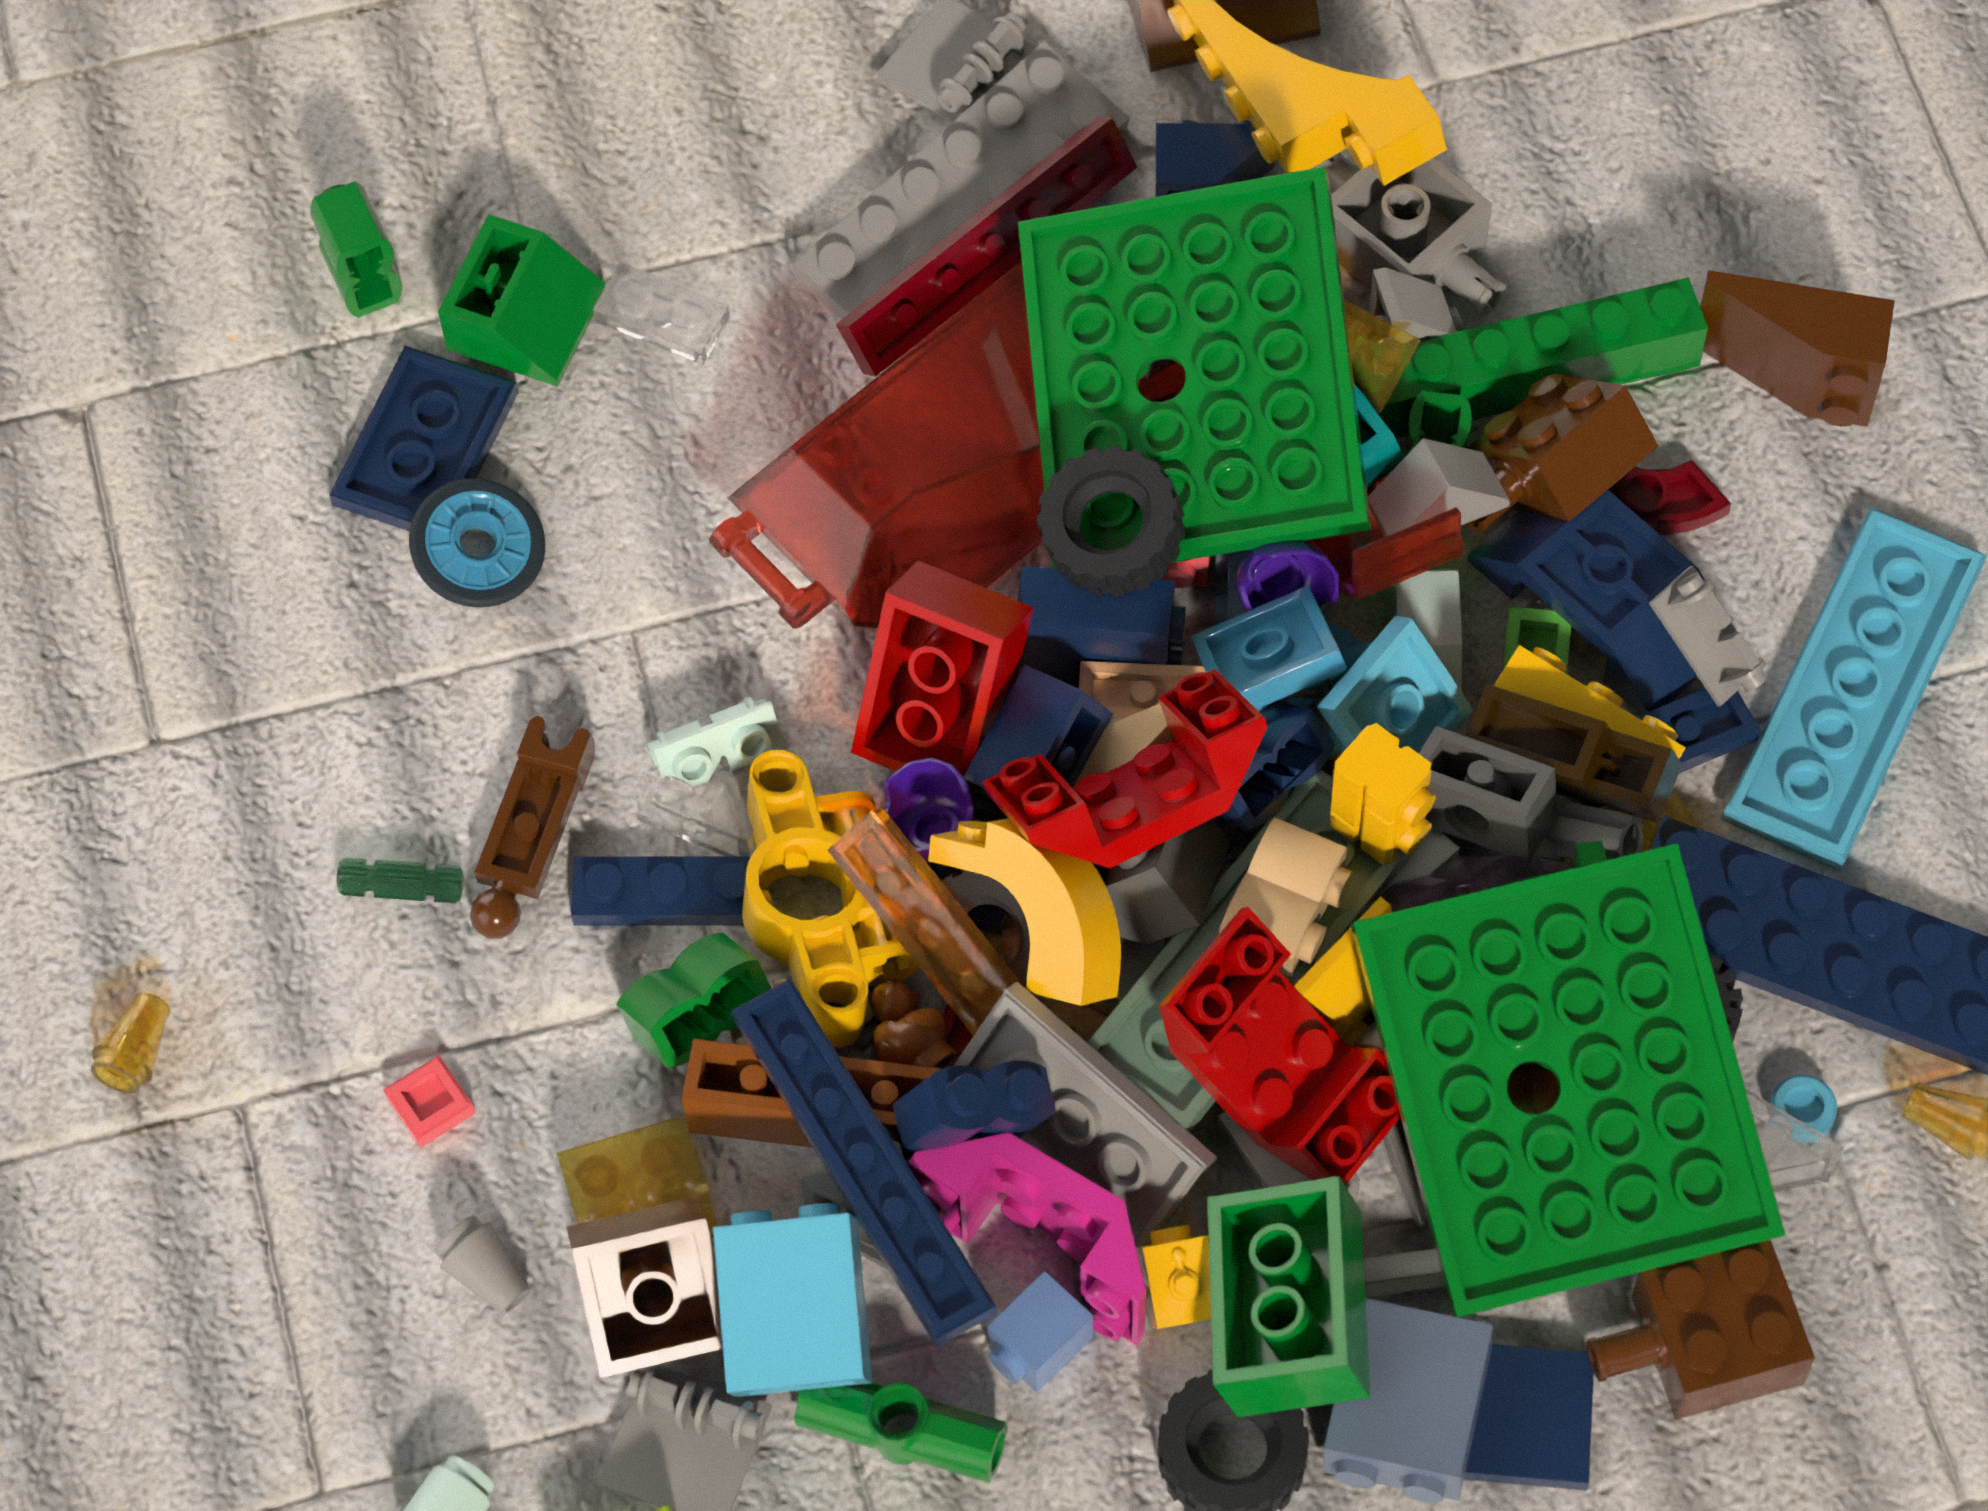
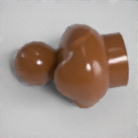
[871,980,957,1069]

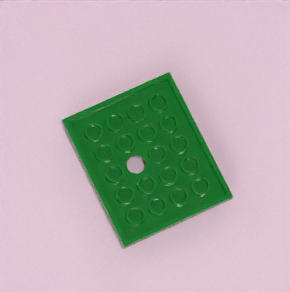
[1018,166,1371,569]
[1351,843,1786,1318]

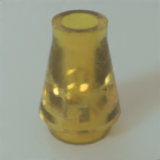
[91,992,171,1093]
[1903,1082,1988,1161]

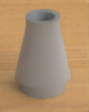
[434,1215,531,1316]

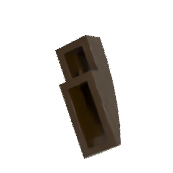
[1465,684,1682,824]

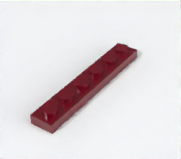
[836,116,1138,377]

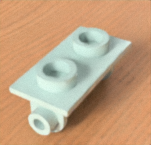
[646,697,785,797]

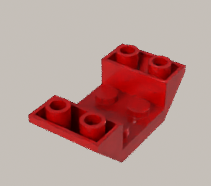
[982,669,1268,868]
[1159,907,1401,1185]

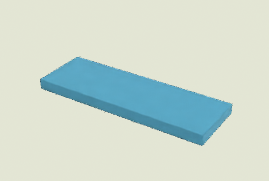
[1722,507,1987,871]

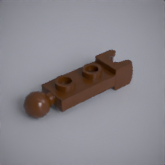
[470,716,595,939]

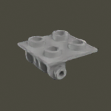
[876,0,1037,123]
[596,1364,773,1511]

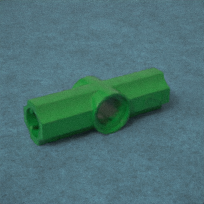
[794,1383,1008,1483]

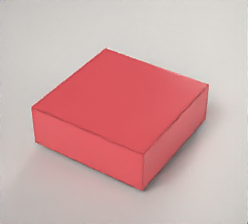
[383,1055,476,1148]

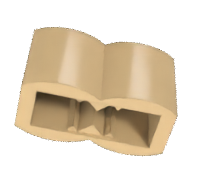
[1219,817,1353,977]

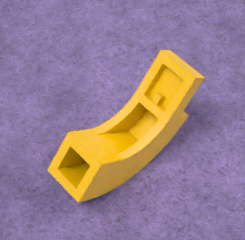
[928,818,1121,1006]

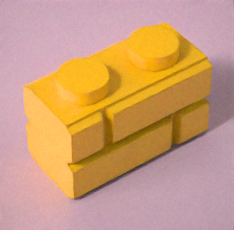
[1329,723,1436,866]

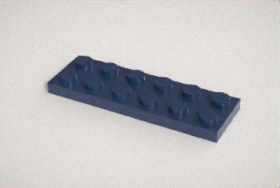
[1650,815,1988,1075]

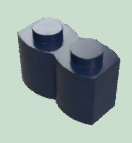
[1213,700,1335,830]
[892,1060,1057,1154]

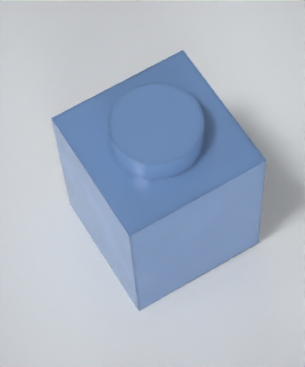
[987,1271,1093,1393]

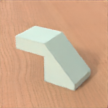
[1394,569,1462,692]

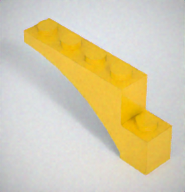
[1167,0,1447,186]

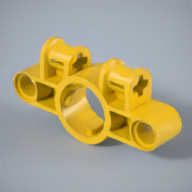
[742,750,921,1048]

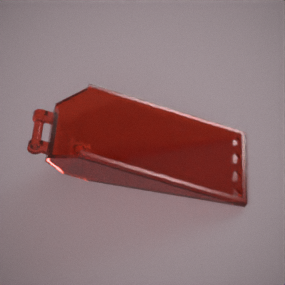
[709,260,1186,629]

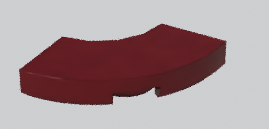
[1608,460,1732,535]

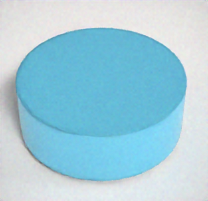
[1768,1075,1837,1145]

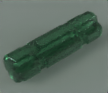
[336,857,464,903]

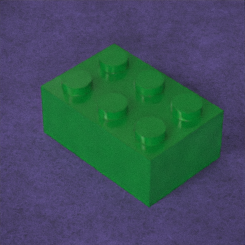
[1207,1176,1370,1417]

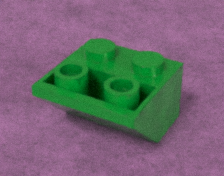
[438,214,606,387]

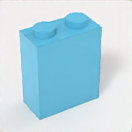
[713,1203,872,1397]

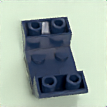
[1467,490,1705,715]

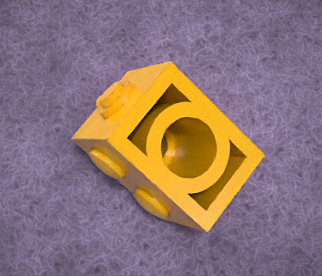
[1136,1225,1211,1329]

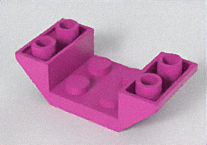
[908,1133,1146,1346]

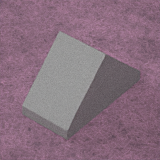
[1368,438,1510,552]

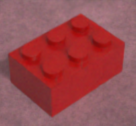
[850,561,1034,792]

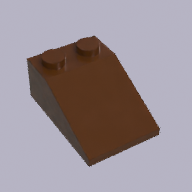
[1700,270,1895,427]

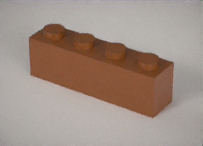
[681,1039,941,1160]

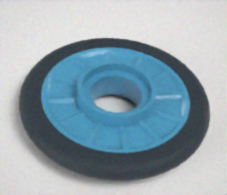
[409,478,546,608]

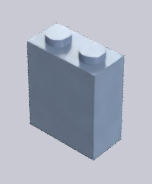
[1324,1298,1493,1503]

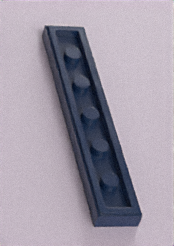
[732,979,996,1348]

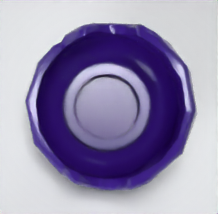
[1236,540,1339,611]
[879,757,978,864]

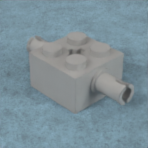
[1311,153,1507,316]

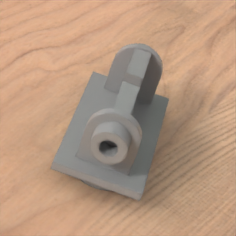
[1649,566,1767,706]

